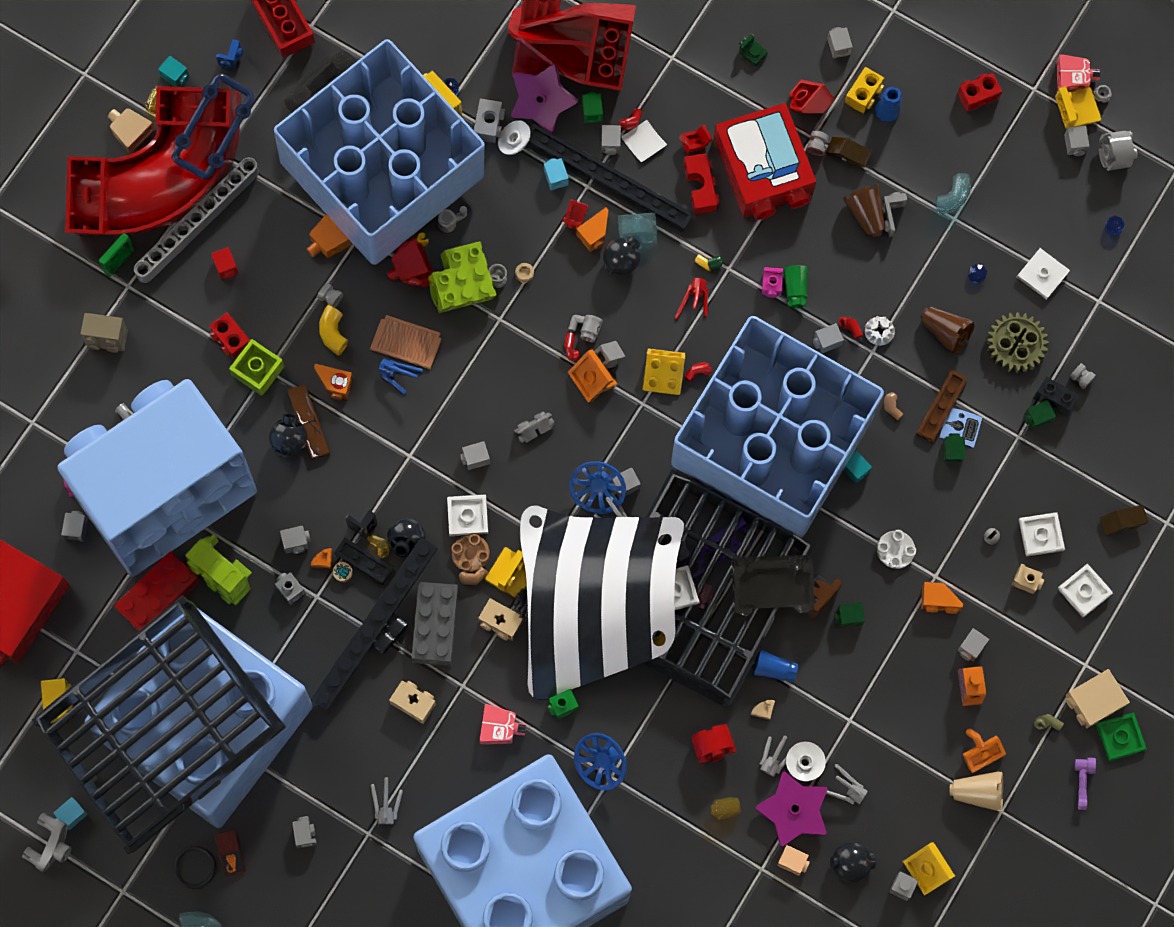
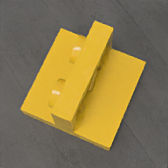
[485,547,527,598]
[903,842,955,896]

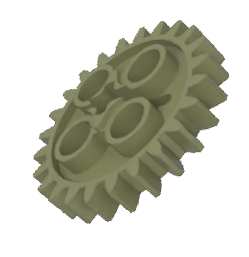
[986,312,1049,373]

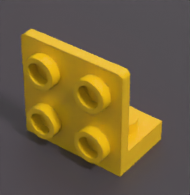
[1055,86,1101,130]
[643,349,685,395]

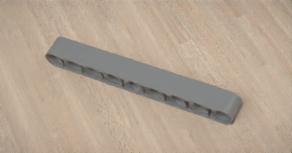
[134,157,259,283]

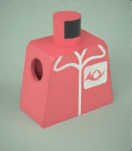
[1056,55,1100,92]
[480,704,526,744]

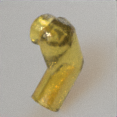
[367,533,390,558]

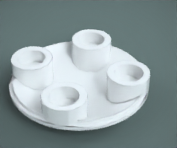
[877,530,916,569]

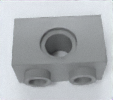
[474,98,505,143]

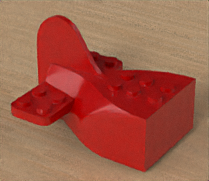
[508,0,636,91]

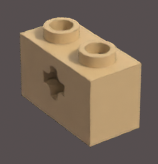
[478,598,524,641]
[389,681,436,724]

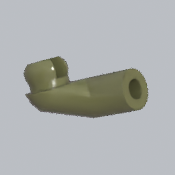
[1034,714,1064,731]

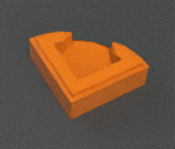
[311,548,332,569]

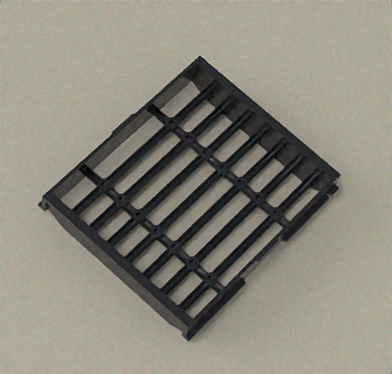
[641,469,816,708]
[31,595,286,854]

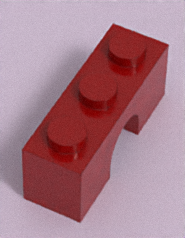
[684,153,720,215]

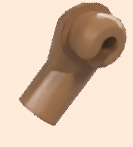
[884,392,904,421]
[459,567,488,585]

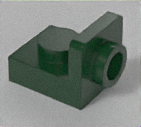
[739,34,768,66]

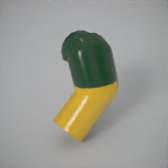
[694,254,724,271]

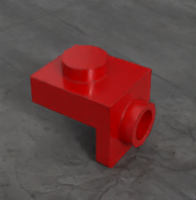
[679,125,712,153]
[562,199,589,229]

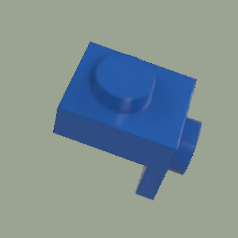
[216,39,243,68]

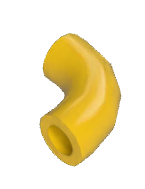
[319,305,348,356]

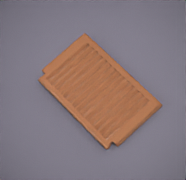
[370,315,442,370]

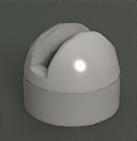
[984,528,1000,545]

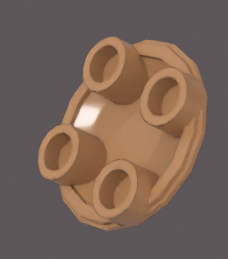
[451,534,490,572]

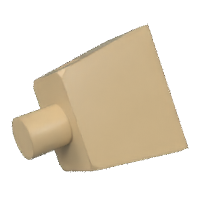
[108,108,155,154]

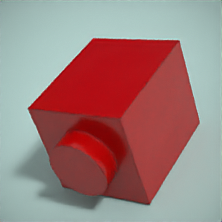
[211,247,239,279]

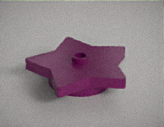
[511,64,578,133]
[755,771,828,847]

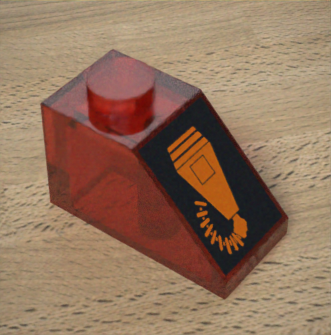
[215,830,246,877]

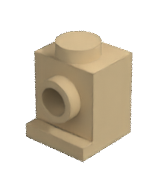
[1012,564,1044,594]

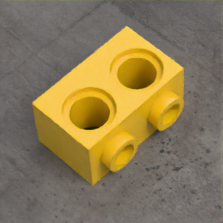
[844,67,884,114]

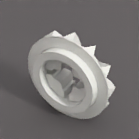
[865,316,895,346]

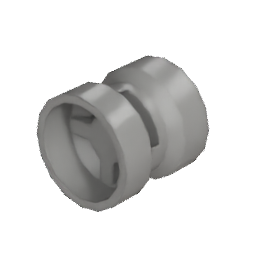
[806,131,829,156]
[489,264,507,288]
[317,283,343,308]
[1069,363,1096,389]

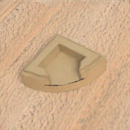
[751,700,775,721]

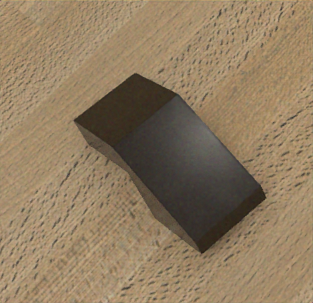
[825,137,872,167]
[1100,505,1149,536]

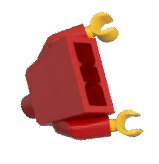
[387,232,434,287]

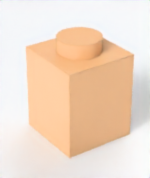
[777,845,810,876]

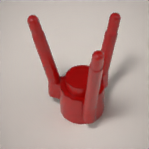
[675,278,709,320]

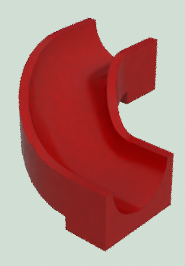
[65,86,241,236]

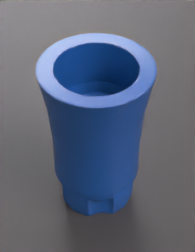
[875,86,902,122]
[753,649,798,682]

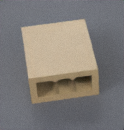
[1065,669,1130,729]

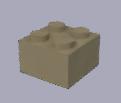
[80,313,128,353]

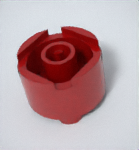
[691,724,737,764]

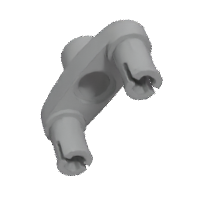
[22,812,72,872]

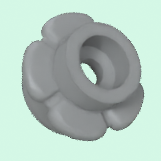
[1093,85,1112,103]

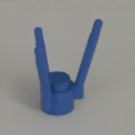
[378,359,423,394]

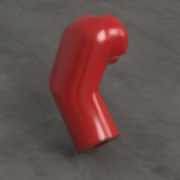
[619,108,643,130]
[838,316,863,339]
[564,333,579,361]
[684,362,712,382]

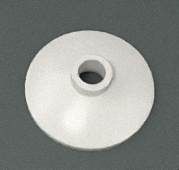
[498,121,530,155]
[786,742,826,781]

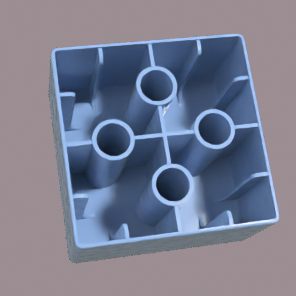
[274,39,484,265]
[671,316,884,538]
[58,379,257,577]
[84,608,313,828]
[413,754,632,927]

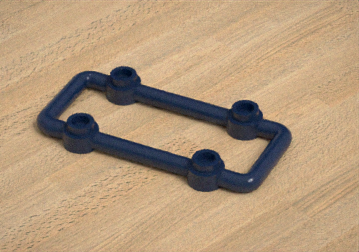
[172,74,254,179]

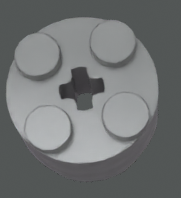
[1099,131,1138,171]

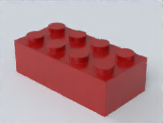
[250,0,315,59]
[114,551,200,631]

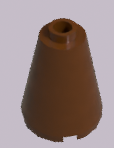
[843,184,885,238]
[921,307,975,354]

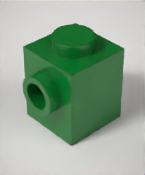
[547,689,579,719]

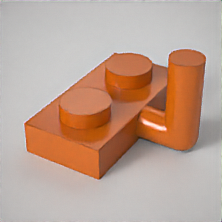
[962,729,1006,773]

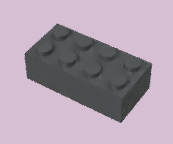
[411,582,458,666]

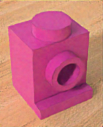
[762,267,783,298]

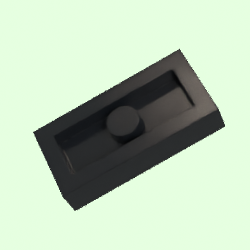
[345,510,378,539]

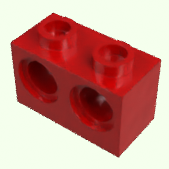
[957,73,1003,112]
[209,312,250,359]

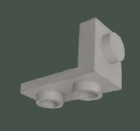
[882,192,907,237]

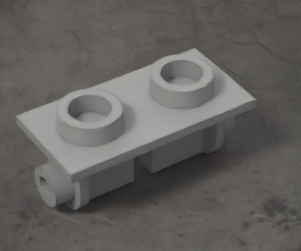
[514,411,555,443]

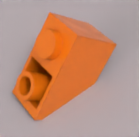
[921,582,963,614]

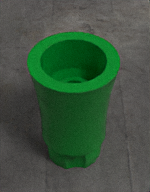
[783,265,809,309]

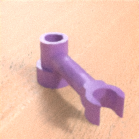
[1075,758,1096,810]

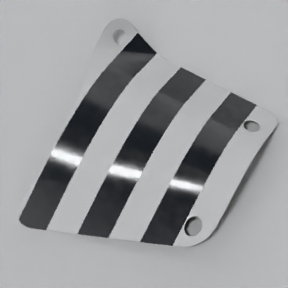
[520,506,684,700]

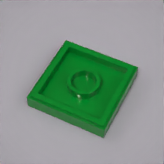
[99,233,134,277]
[1096,712,1147,762]

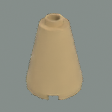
[950,772,1003,811]

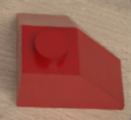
[790,80,835,113]

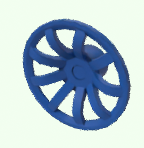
[569,461,626,514]
[574,733,627,790]

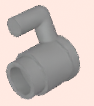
[438,206,467,233]
[568,315,603,342]

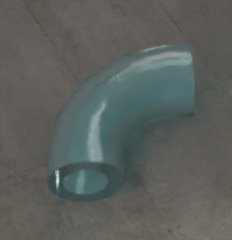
[936,173,971,215]
[179,911,222,927]

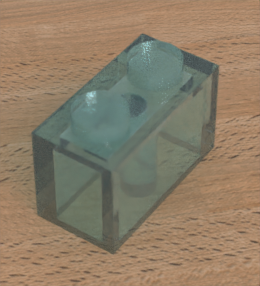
[617,213,657,243]

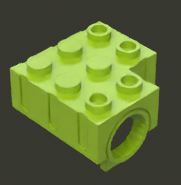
[428,241,496,313]
[185,534,252,605]

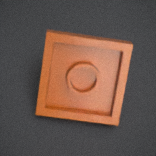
[568,349,617,403]

